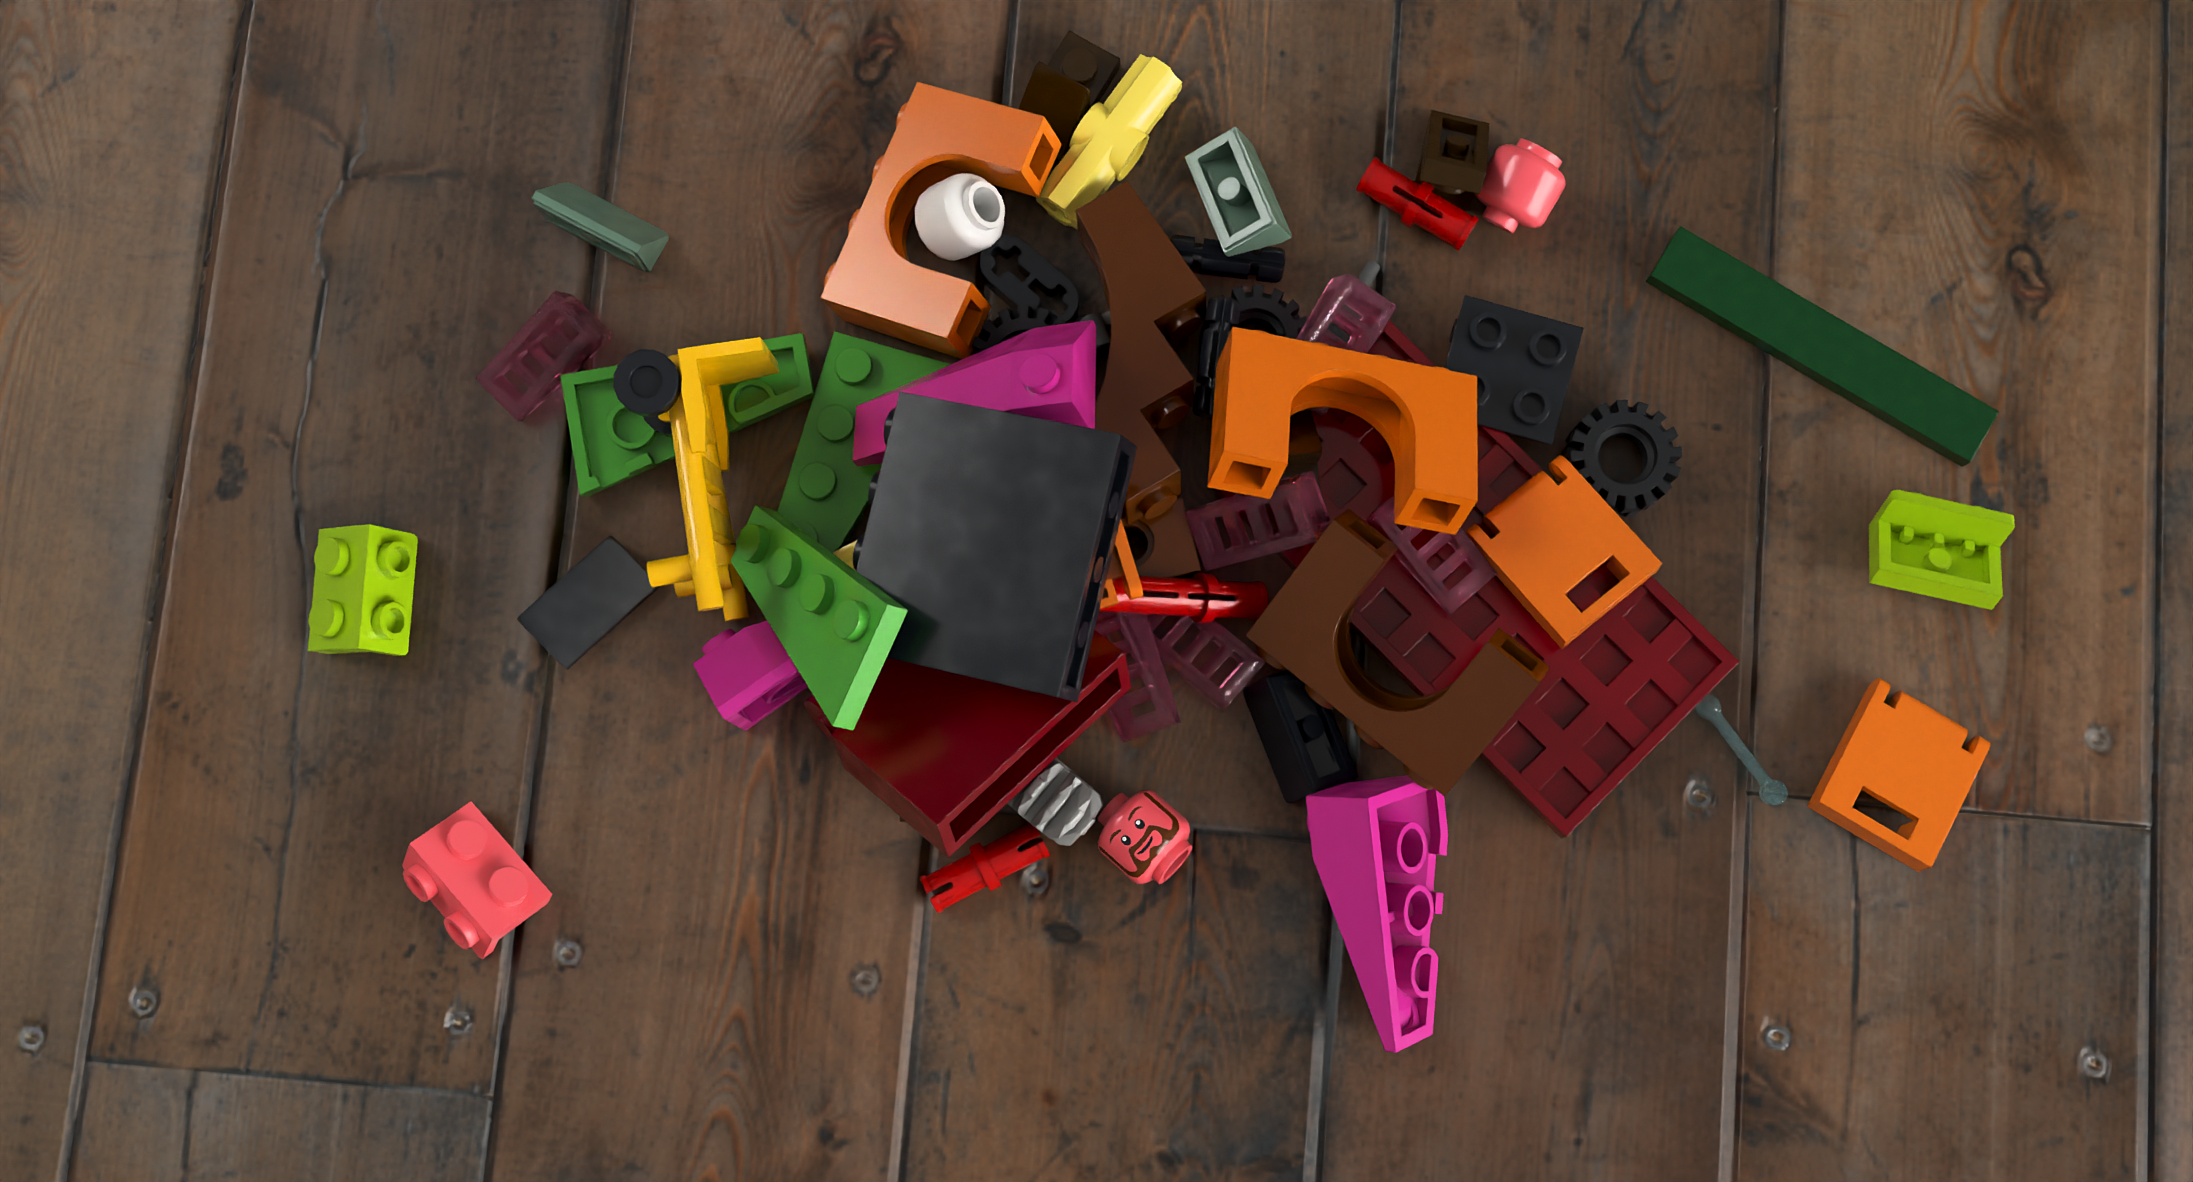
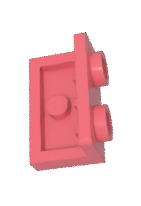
[402,801,552,959]

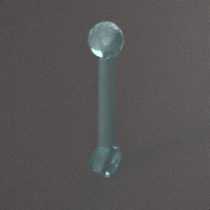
[1696,695,1788,805]

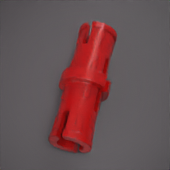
[1356,157,1479,251]
[920,822,1051,914]

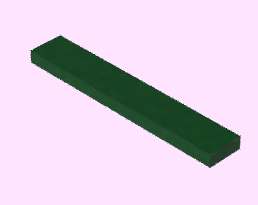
[1645,226,1999,467]

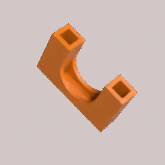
[820,82,1062,359]
[1207,326,1478,535]

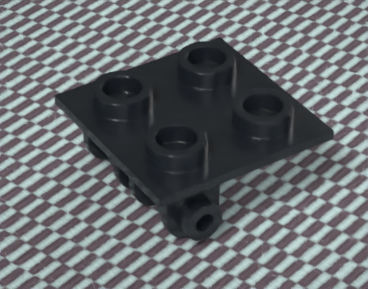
[1444,295,1584,445]

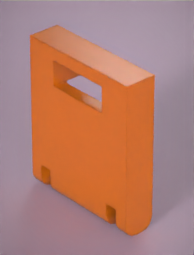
[1463,455,1663,649]
[1807,678,1991,872]

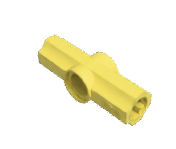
[1036,54,1182,230]

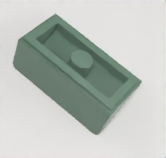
[1185,126,1292,257]
[531,182,669,272]

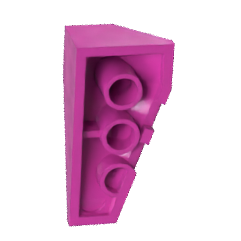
[853,320,1096,467]
[693,621,808,731]
[1306,775,1448,1053]

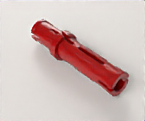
[1099,573,1268,623]

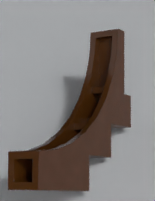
[1076,181,1206,525]

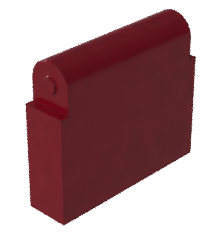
[804,630,1131,858]

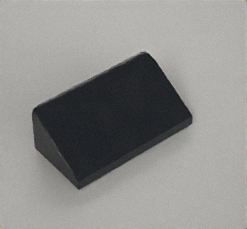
[517,536,660,670]
[1243,670,1358,803]

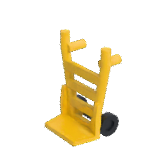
[613,337,780,622]

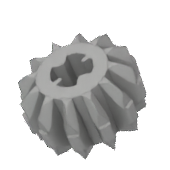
[1007,758,1103,846]

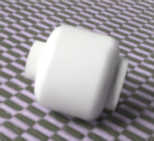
[915,172,1005,261]

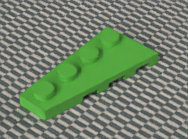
[777,331,951,553]
[560,333,815,498]
[731,505,908,730]

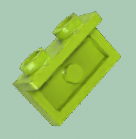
[1869,490,2015,610]
[308,524,418,656]

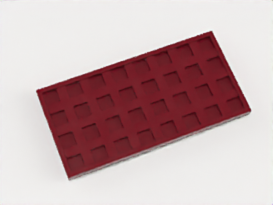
[1211,315,1739,838]

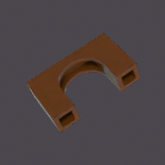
[1246,509,1550,797]

